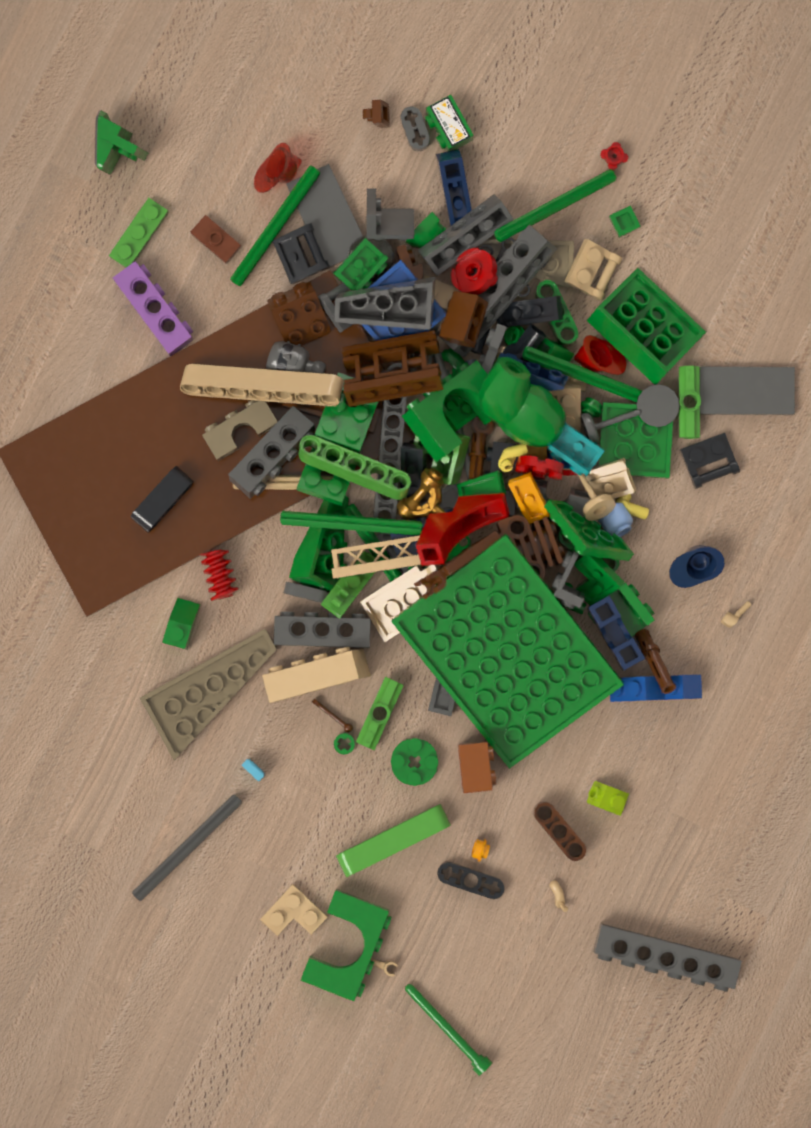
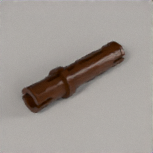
[635,629,676,694]

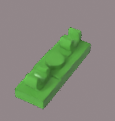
[321,551,376,619]

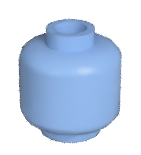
[598,503,633,537]

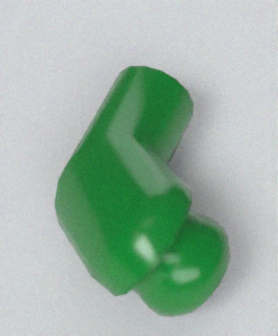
[442,348,465,377]

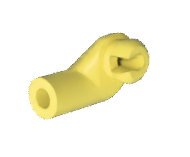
[498,444,528,472]

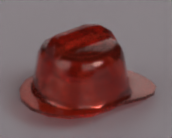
[254,143,302,193]

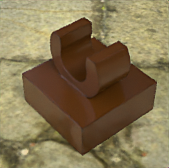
[363,99,390,128]

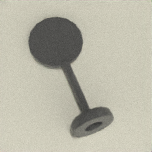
[581,384,679,444]

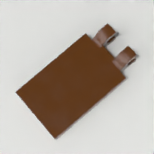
[414,530,500,600]

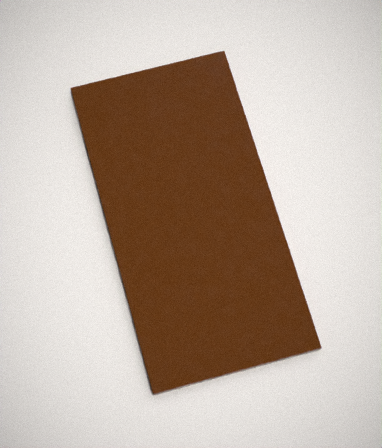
[0,270,415,617]

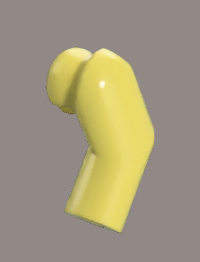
[616,494,649,520]

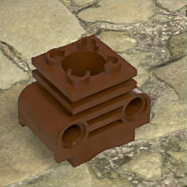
[496,515,565,580]

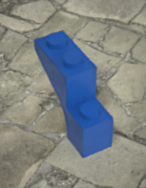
[610,674,702,702]

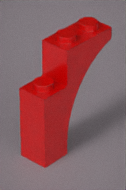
[416,493,510,566]

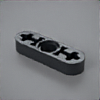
[437,862,505,899]

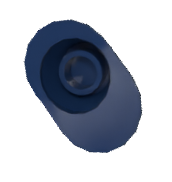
[669,545,725,588]

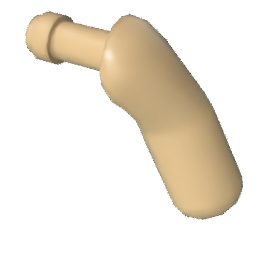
[549,880,568,912]

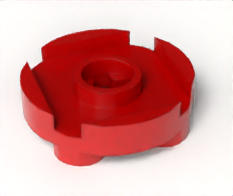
[451,248,498,295]
[515,456,564,480]

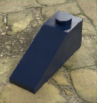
[436,149,472,226]

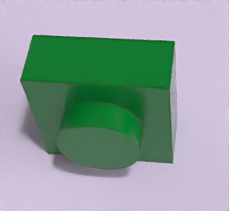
[609,205,641,238]

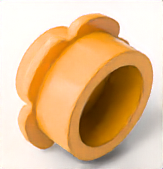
[471,839,490,862]

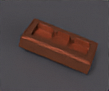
[190,215,241,264]

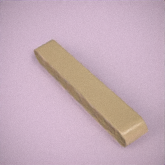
[180,364,344,406]

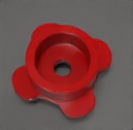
[600,142,628,170]

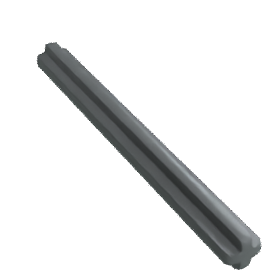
[132,794,242,901]

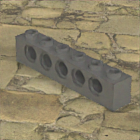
[437,225,557,358]
[593,923,742,992]

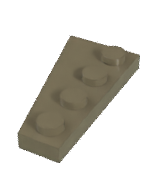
[479,239,574,288]

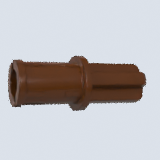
[468,432,487,480]

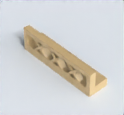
[331,536,421,578]

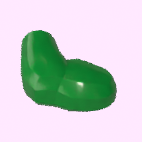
[478,357,566,447]

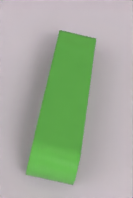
[298,435,411,500]
[336,804,451,877]

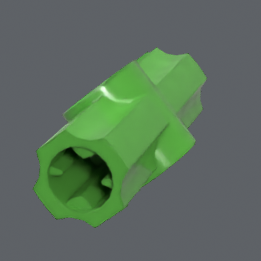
[678,366,701,439]
[356,677,404,751]

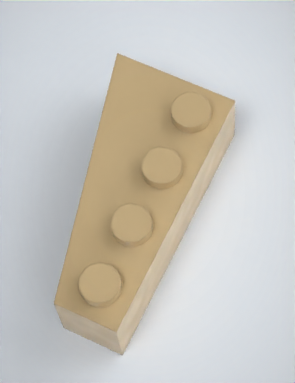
[262,647,371,703]

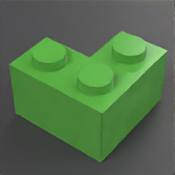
[413,432,470,485]

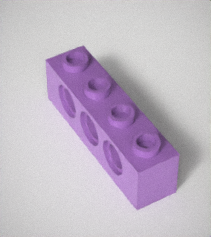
[113,261,193,356]

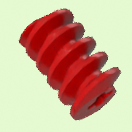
[200,549,239,601]

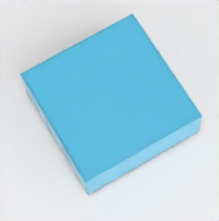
[241,759,266,782]

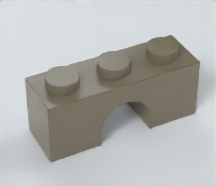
[202,400,278,462]

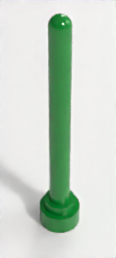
[405,984,493,1076]

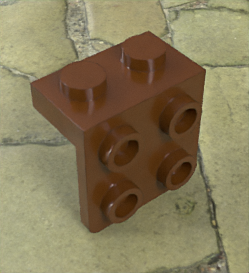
[267,281,331,345]

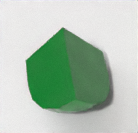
[406,212,447,249]

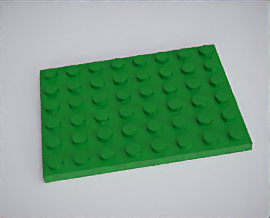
[391,534,624,769]

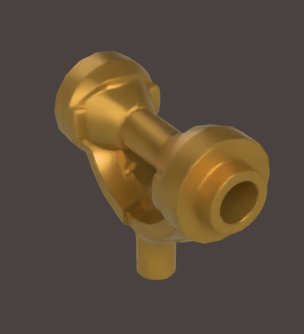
[397,468,445,520]

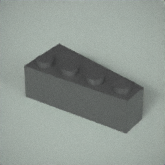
[334,277,436,330]

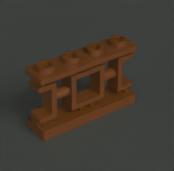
[342,331,443,407]

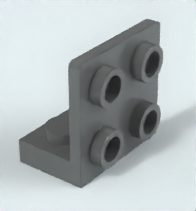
[367,188,414,240]

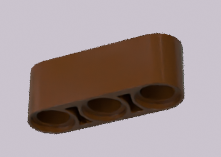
[533,802,586,861]

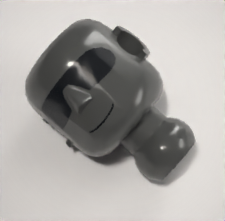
[266,341,326,374]

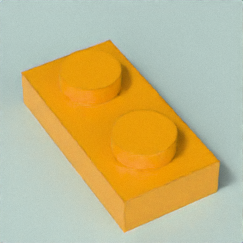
[508,472,550,524]

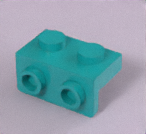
[548,423,605,476]

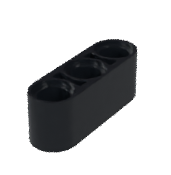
[130,466,194,533]

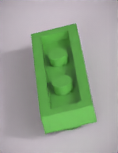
[109,197,169,268]

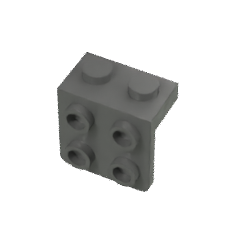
[552,549,585,609]

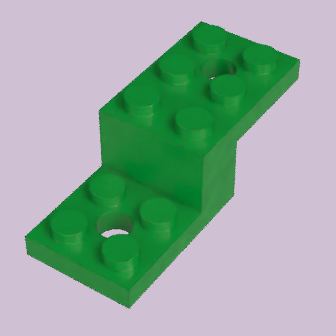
[296,372,378,506]

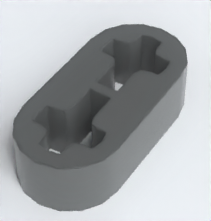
[401,106,430,152]
[283,582,330,603]

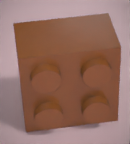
[458,742,497,793]

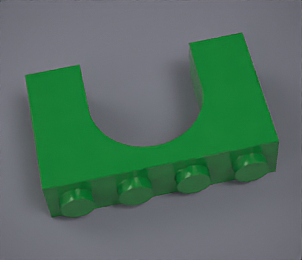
[402,360,492,462]
[300,889,392,1002]

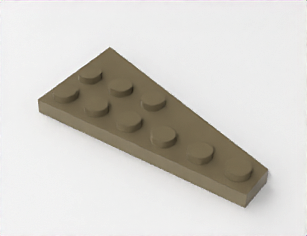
[140,629,277,761]

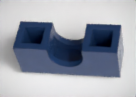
[587,596,645,671]

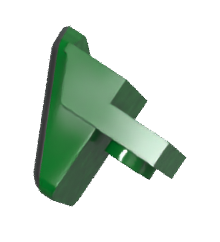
[95,110,149,175]

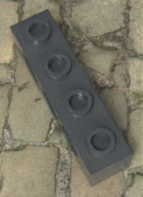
[418,194,514,276]
[228,406,315,499]
[274,612,371,648]

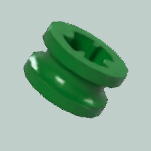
[334,733,355,755]

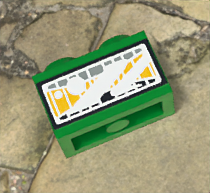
[424,95,474,152]

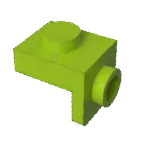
[587,781,629,816]

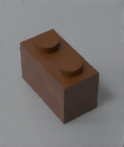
[439,291,489,348]

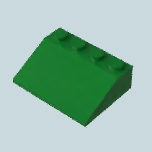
[586,268,706,385]

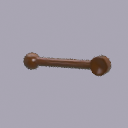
[311,698,353,733]

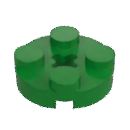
[391,738,438,786]

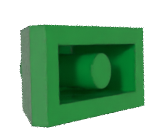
[162,598,201,650]

